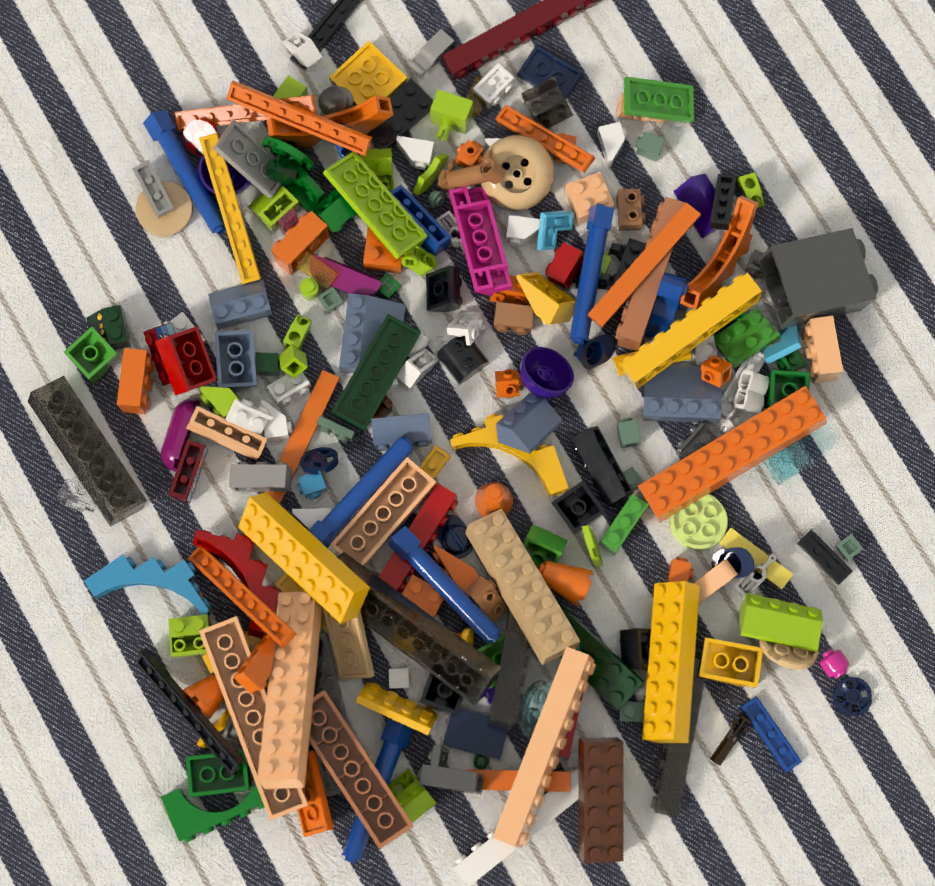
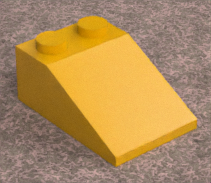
[516,272,576,325]
[699,637,763,689]

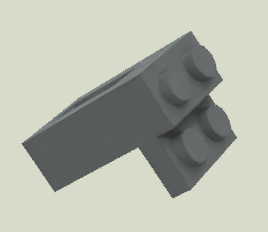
[418,745,484,795]

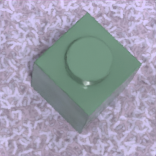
[634,131,665,162]
[617,418,641,448]

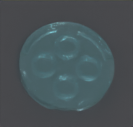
[519,680,552,739]

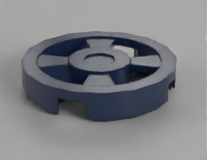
[300,447,339,475]
[832,677,872,716]

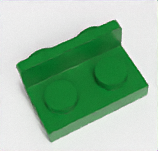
[284,166,325,213]

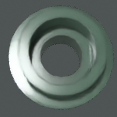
[428,190,445,208]

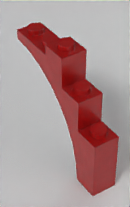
[193,530,281,639]

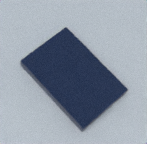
[517,44,583,104]
[443,709,510,760]

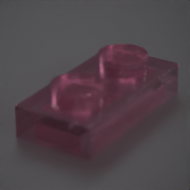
[278,209,299,236]

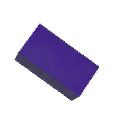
[673,174,732,239]

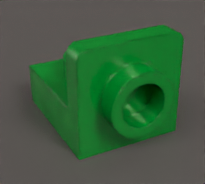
[776,349,806,371]

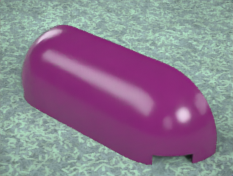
[309,254,382,296]
[161,399,201,472]

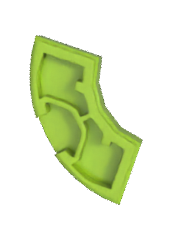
[413,153,449,196]
[582,525,603,568]

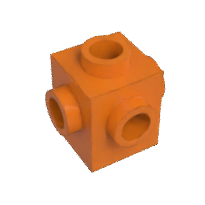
[456,140,484,168]
[700,355,732,388]
[495,369,523,398]

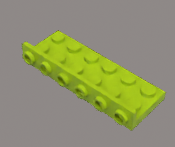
[323,151,428,259]

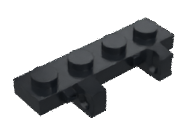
[598,238,646,307]

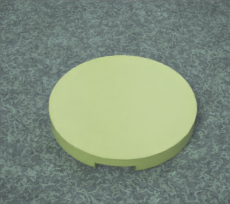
[669,494,728,550]

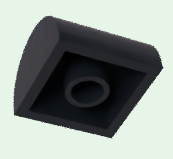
[426,266,463,312]
[437,336,490,385]
[551,480,606,535]
[420,664,470,716]

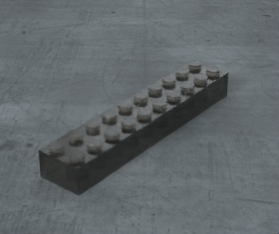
[337,552,501,706]

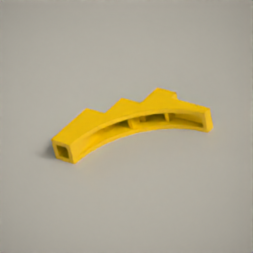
[450,414,569,498]

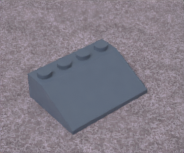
[339,293,406,378]
[643,365,722,424]

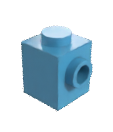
[297,470,328,500]

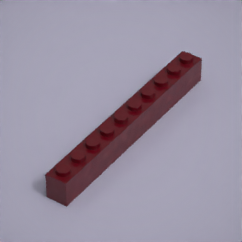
[443,0,604,80]

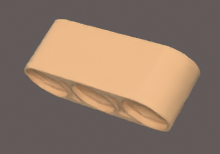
[693,559,738,604]

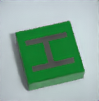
[378,273,401,300]

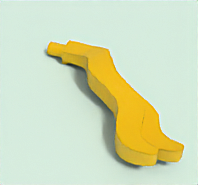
[197,709,231,749]

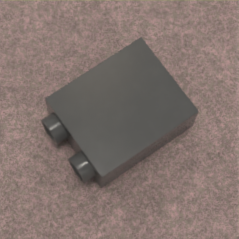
[758,228,878,329]

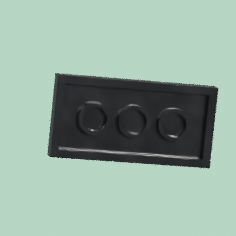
[363,78,433,149]

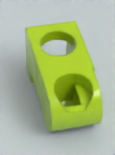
[736,172,764,208]
[283,314,312,350]

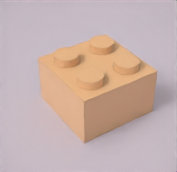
[564,172,614,225]

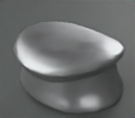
[318,86,354,115]

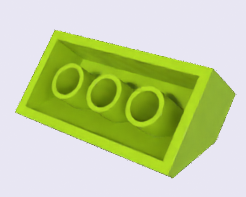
[739,593,823,652]

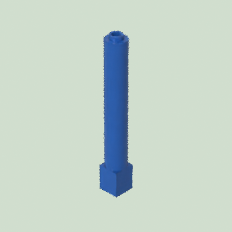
[143,110,226,235]
[569,204,614,344]
[308,437,414,548]
[388,526,501,644]
[342,717,413,864]

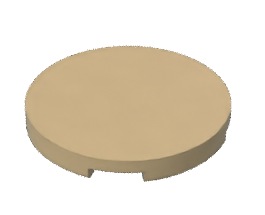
[136,181,193,237]
[759,640,818,670]

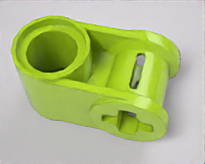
[401,245,438,276]

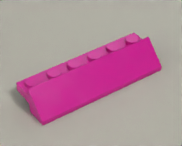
[449,186,512,296]

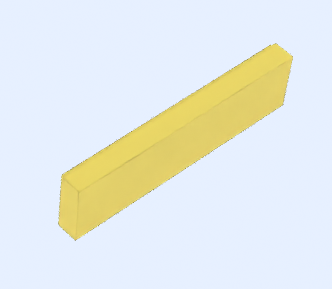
[719,528,793,590]

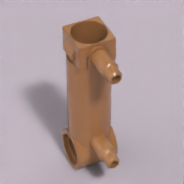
[438,150,505,193]

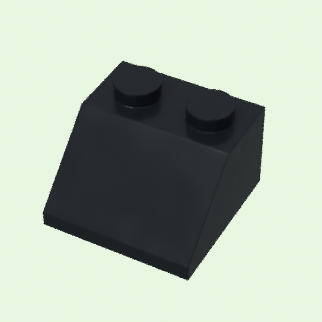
[620,628,651,670]

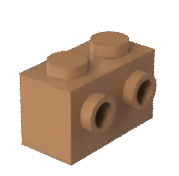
[616,189,645,231]
[493,302,534,335]
[464,576,509,622]

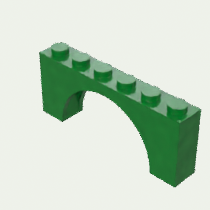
[161,780,265,843]

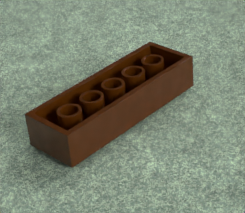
[578,737,623,863]

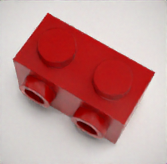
[545,242,584,290]

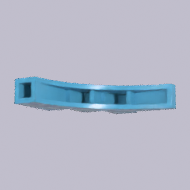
[84,554,212,616]

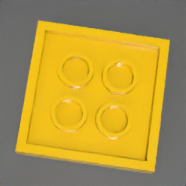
[329,41,408,105]

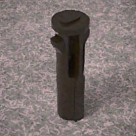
[710,714,752,766]

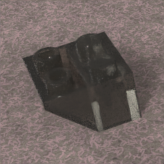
[521,76,573,129]

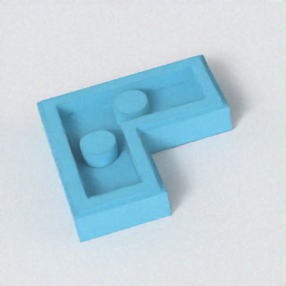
[537,210,574,251]
[764,325,802,364]

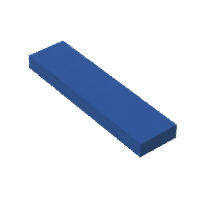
[740,696,802,773]

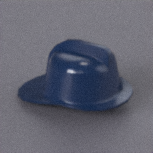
[573,334,615,370]
[436,515,473,558]
[711,547,754,579]

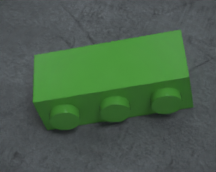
[599,494,649,555]

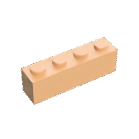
[186,406,267,461]

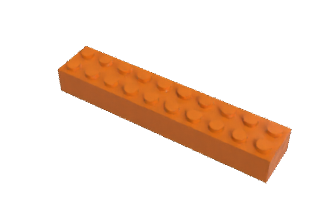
[638,386,827,523]

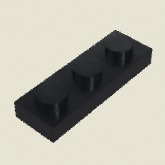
[797,529,853,585]

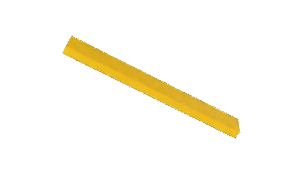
[199,133,261,284]

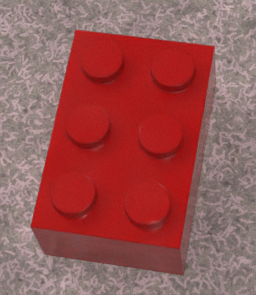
[155,326,217,396]

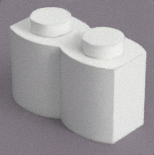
[734,370,769,414]

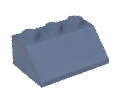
[208,279,273,330]
[214,330,257,392]
[496,393,563,454]
[371,413,432,451]

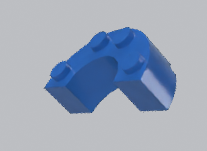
[645,272,689,338]

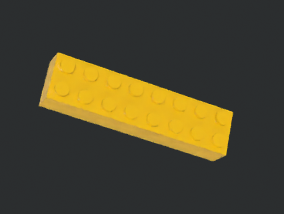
[621,273,762,389]
[238,492,370,624]
[642,581,700,743]

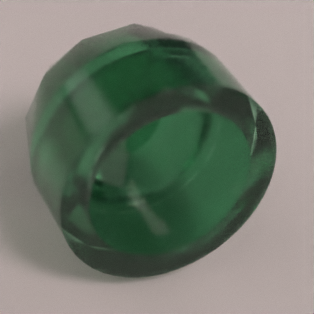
[473,754,490,770]

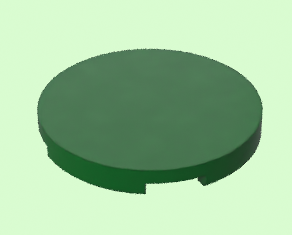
[261,137,314,172]

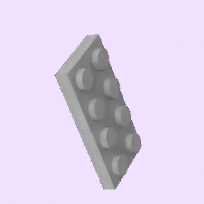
[213,120,280,198]

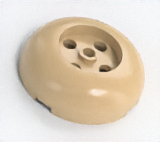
[481,135,554,211]

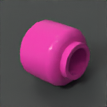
[820,648,849,679]

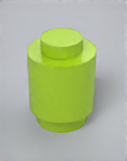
[299,278,320,300]

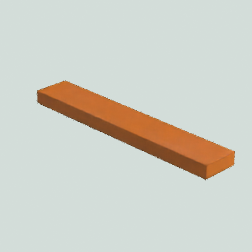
[495,105,595,174]
[458,769,571,792]

